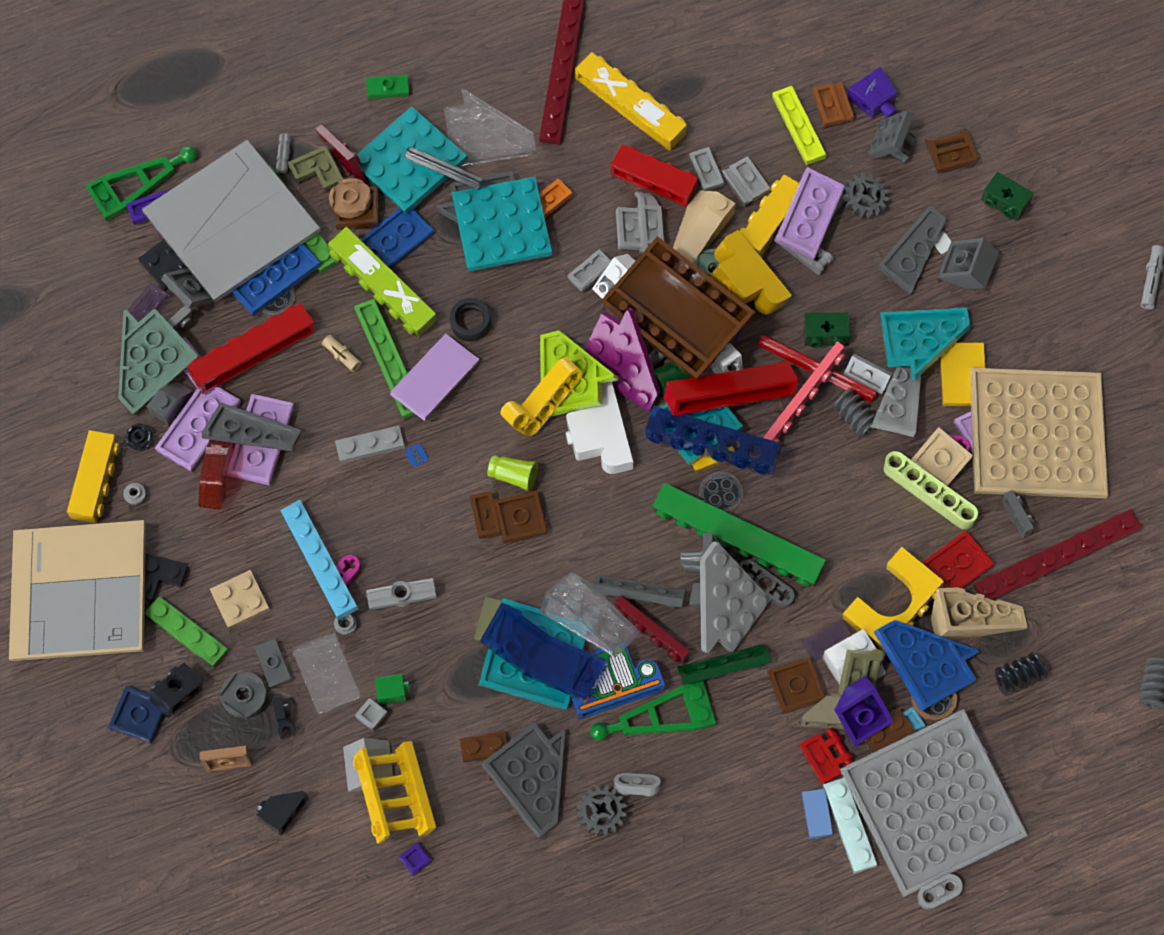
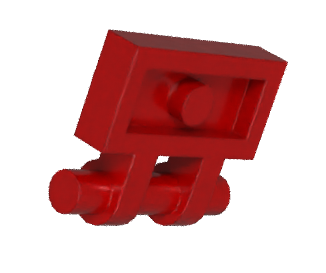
[799,727,853,785]

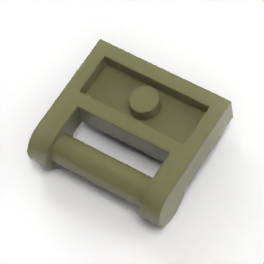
[838,649,885,696]

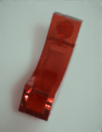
[198,440,236,510]

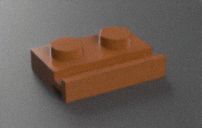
[812,81,854,127]

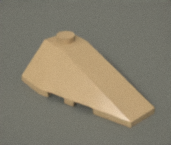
[673,190,735,263]
[931,588,1028,640]

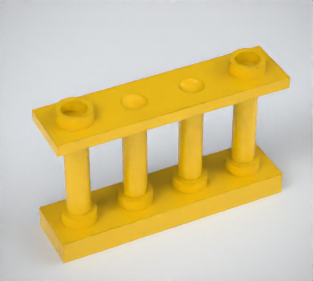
[353,741,436,844]

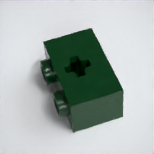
[981,171,1034,221]
[804,312,850,348]

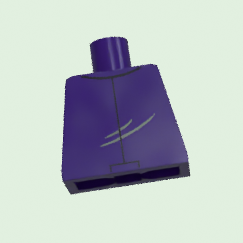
[847,67,898,118]

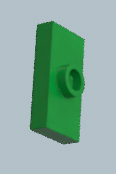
[366,74,409,99]

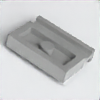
[722,156,770,207]

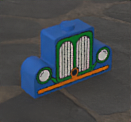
[571,643,665,720]

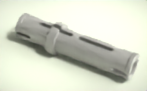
[1140,245,1164,309]

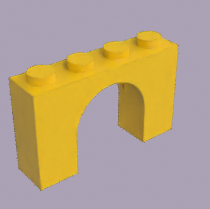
[843,547,944,652]

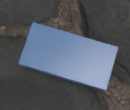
[802,789,833,839]

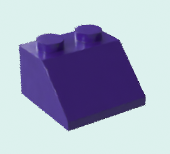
[834,676,894,746]

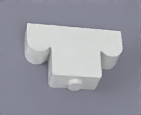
[565,382,633,474]

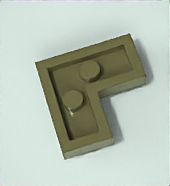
[287,146,343,191]

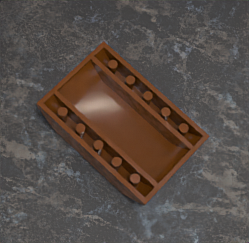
[600,236,755,380]

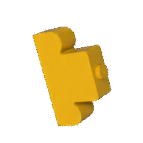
[710,230,792,315]

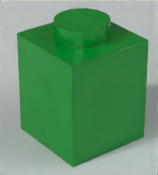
[375,674,410,706]

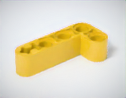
[500,357,583,436]

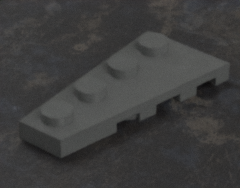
[877,205,946,295]
[202,402,301,451]

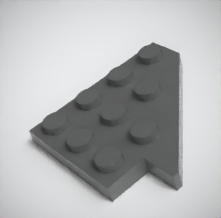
[481,722,565,838]

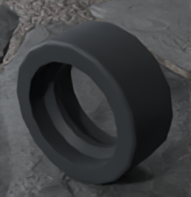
[450,298,491,341]

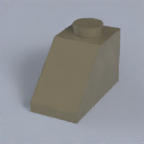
[801,693,845,730]

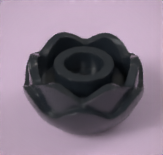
[126,424,153,450]

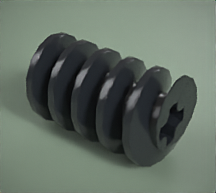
[995,652,1048,695]

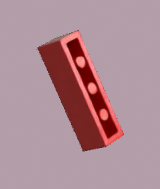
[610,145,698,208]

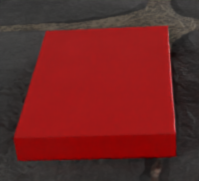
[921,530,995,589]

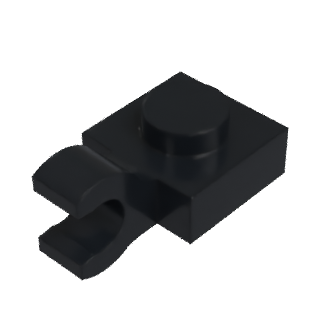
[272,696,296,739]

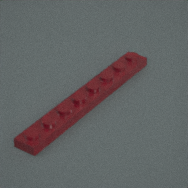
[539,0,585,145]
[973,509,1142,600]

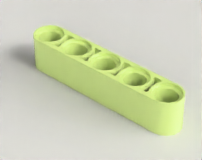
[884,451,978,530]

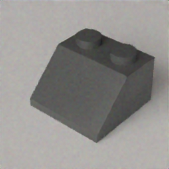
[938,238,999,290]

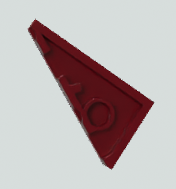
[315,124,368,186]

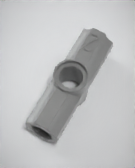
[366,578,436,610]

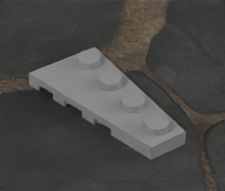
[871,366,921,437]

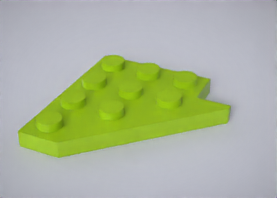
[540,330,618,417]

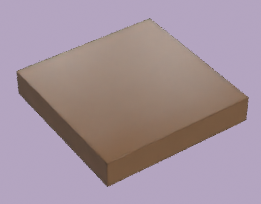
[199,746,253,772]

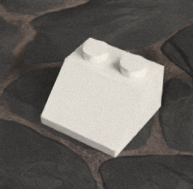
[823,629,886,685]

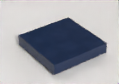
[108,686,164,744]

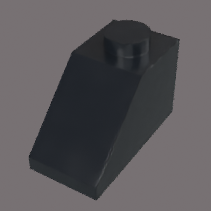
[256,791,309,836]

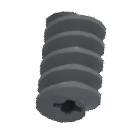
[834,388,876,437]
[1138,658,1164,709]

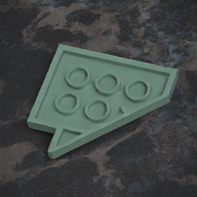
[118,308,199,415]

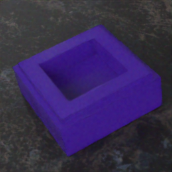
[399,842,432,876]

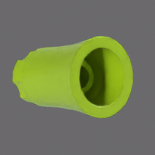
[487,456,538,492]

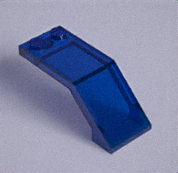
[480,602,608,703]

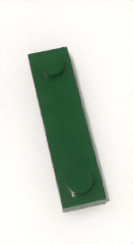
[677,644,771,685]

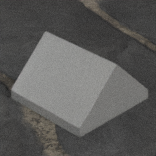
[343,738,394,792]

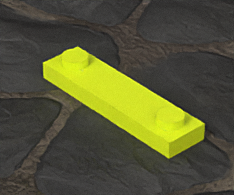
[772,86,826,165]

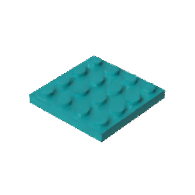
[357,106,468,215]
[452,177,552,272]
[478,598,589,711]

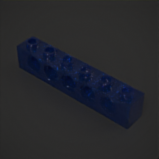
[645,406,781,475]

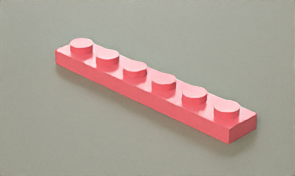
[759,342,845,454]

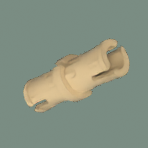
[322,335,362,372]

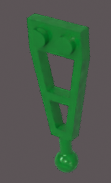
[85,146,197,222]
[590,681,716,741]

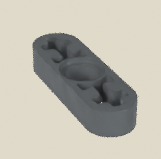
[739,559,794,608]

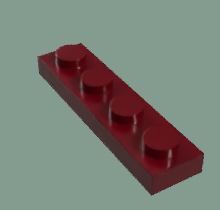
[614,595,690,664]

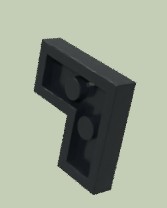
[145,553,189,603]

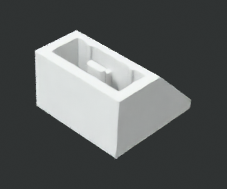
[592,254,635,299]

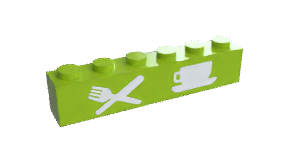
[328,227,437,337]

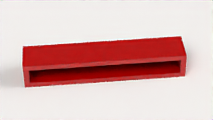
[187,303,315,394]
[664,362,798,416]

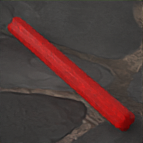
[758,335,877,402]

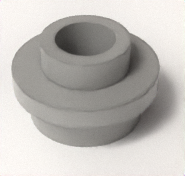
[123,483,146,505]
[334,614,357,635]

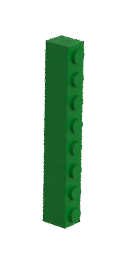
[652,483,826,588]

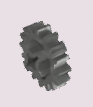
[842,173,889,219]
[577,785,627,837]

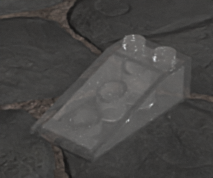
[541,571,640,657]

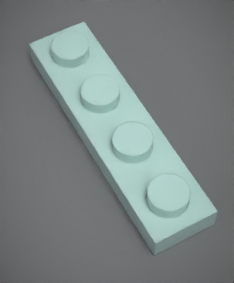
[823,778,877,874]

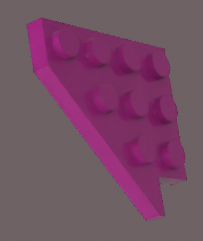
[585,308,661,412]

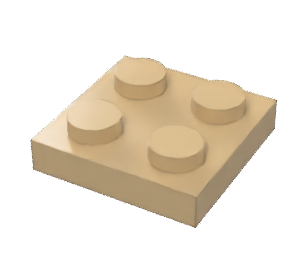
[911,427,973,486]
[210,570,270,630]

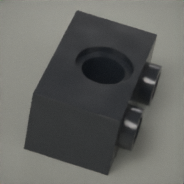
[150,663,203,718]

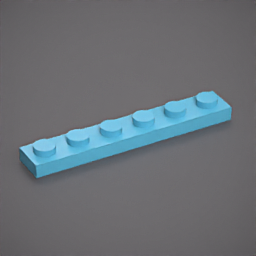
[280,500,358,620]

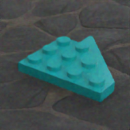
[880,308,970,380]

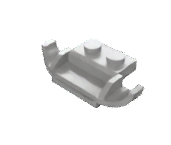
[616,191,664,254]

